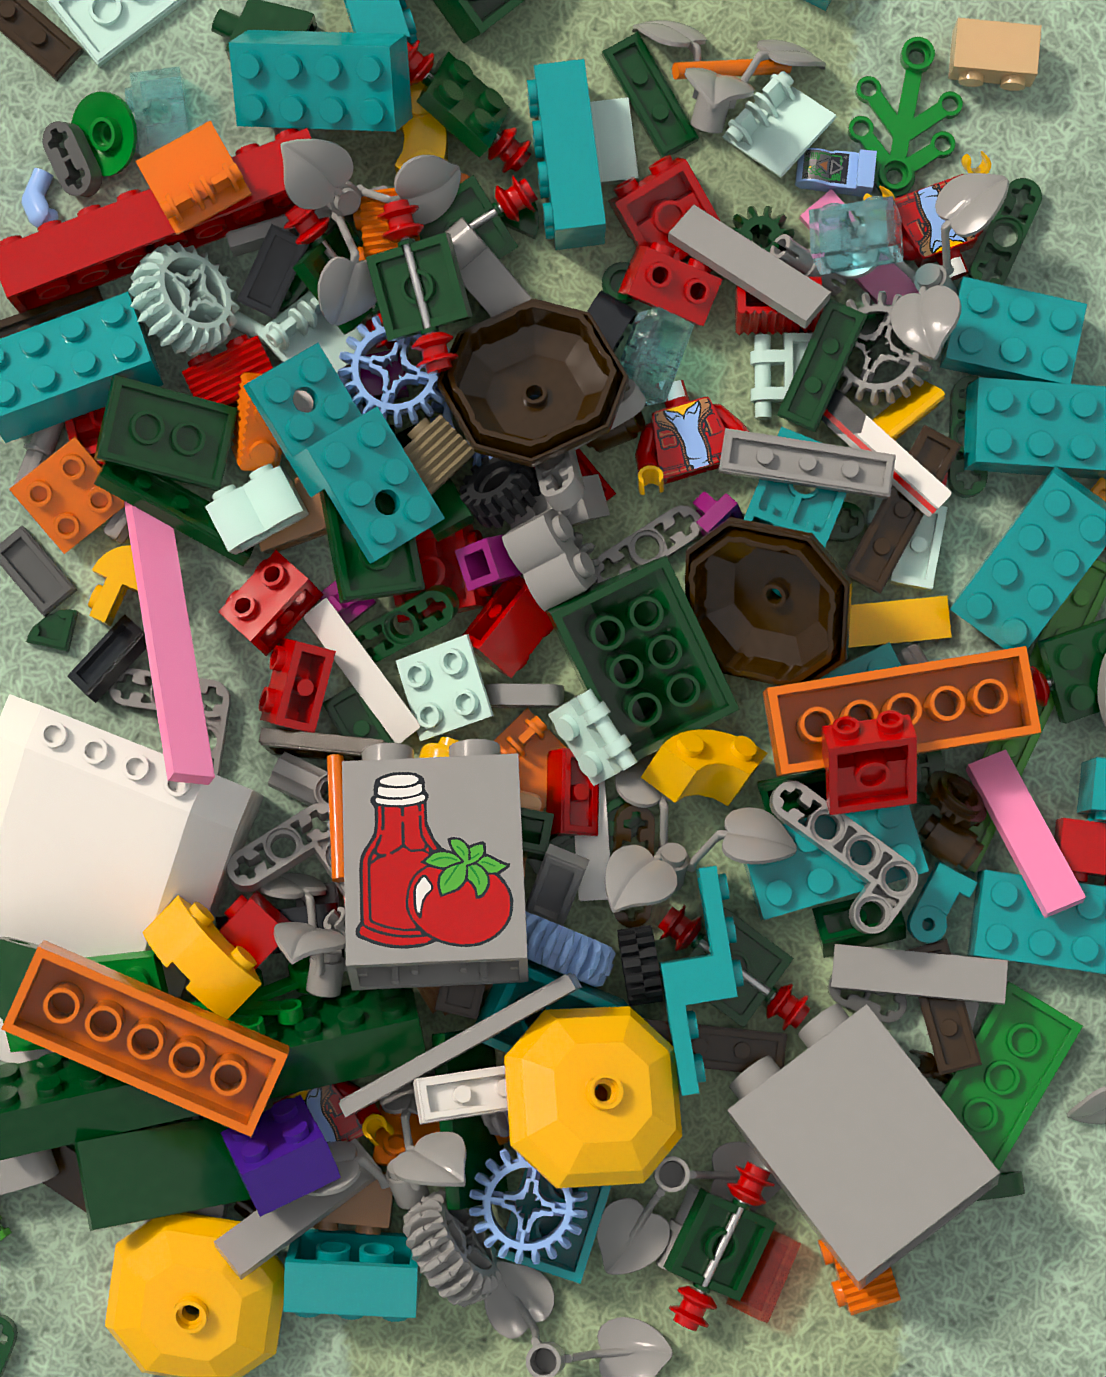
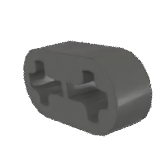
[42,121,102,197]
[827,975,907,1023]

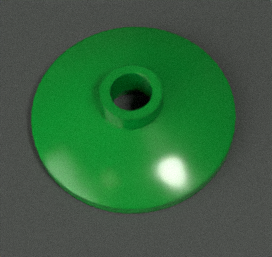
[71,92,137,176]

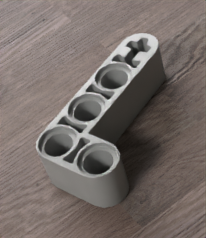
[444,217,532,317]
[770,781,918,934]

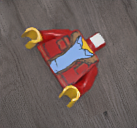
[863,151,991,281]
[635,380,750,495]
[273,1081,394,1146]

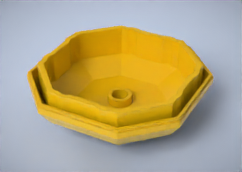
[504,1006,682,1189]
[105,1213,285,1377]

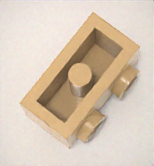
[948,18,1042,91]

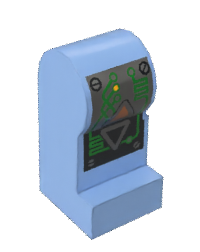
[795,148,877,197]

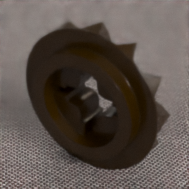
[924,771,987,829]

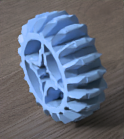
[338,316,450,429]
[525,911,616,987]
[469,1148,588,1264]

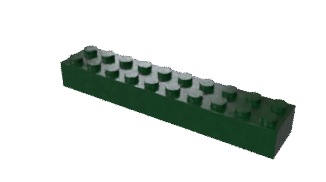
[0,985,426,1160]

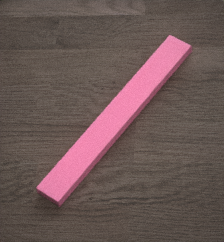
[124,501,215,785]

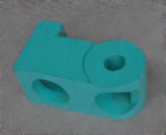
[907,862,978,943]

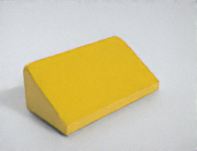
[872,380,945,441]

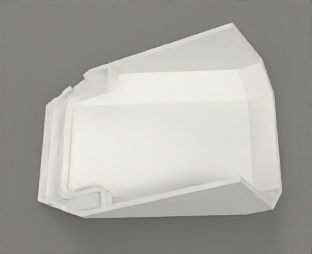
[0,694,264,1064]

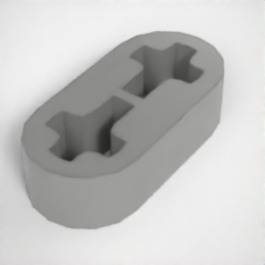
[484,684,564,708]

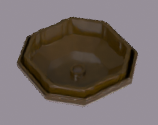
[437,298,629,467]
[685,517,852,686]

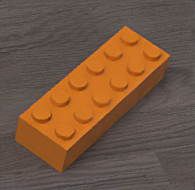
[763,646,1041,777]
[1,940,290,1137]

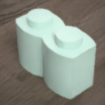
[205,464,309,555]

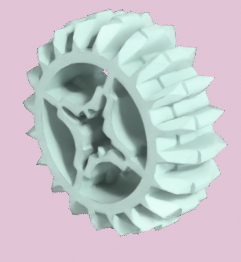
[128,242,240,356]

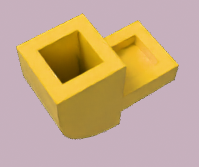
[88,545,138,627]

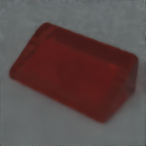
[726,1230,801,1324]

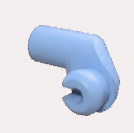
[21,168,59,228]

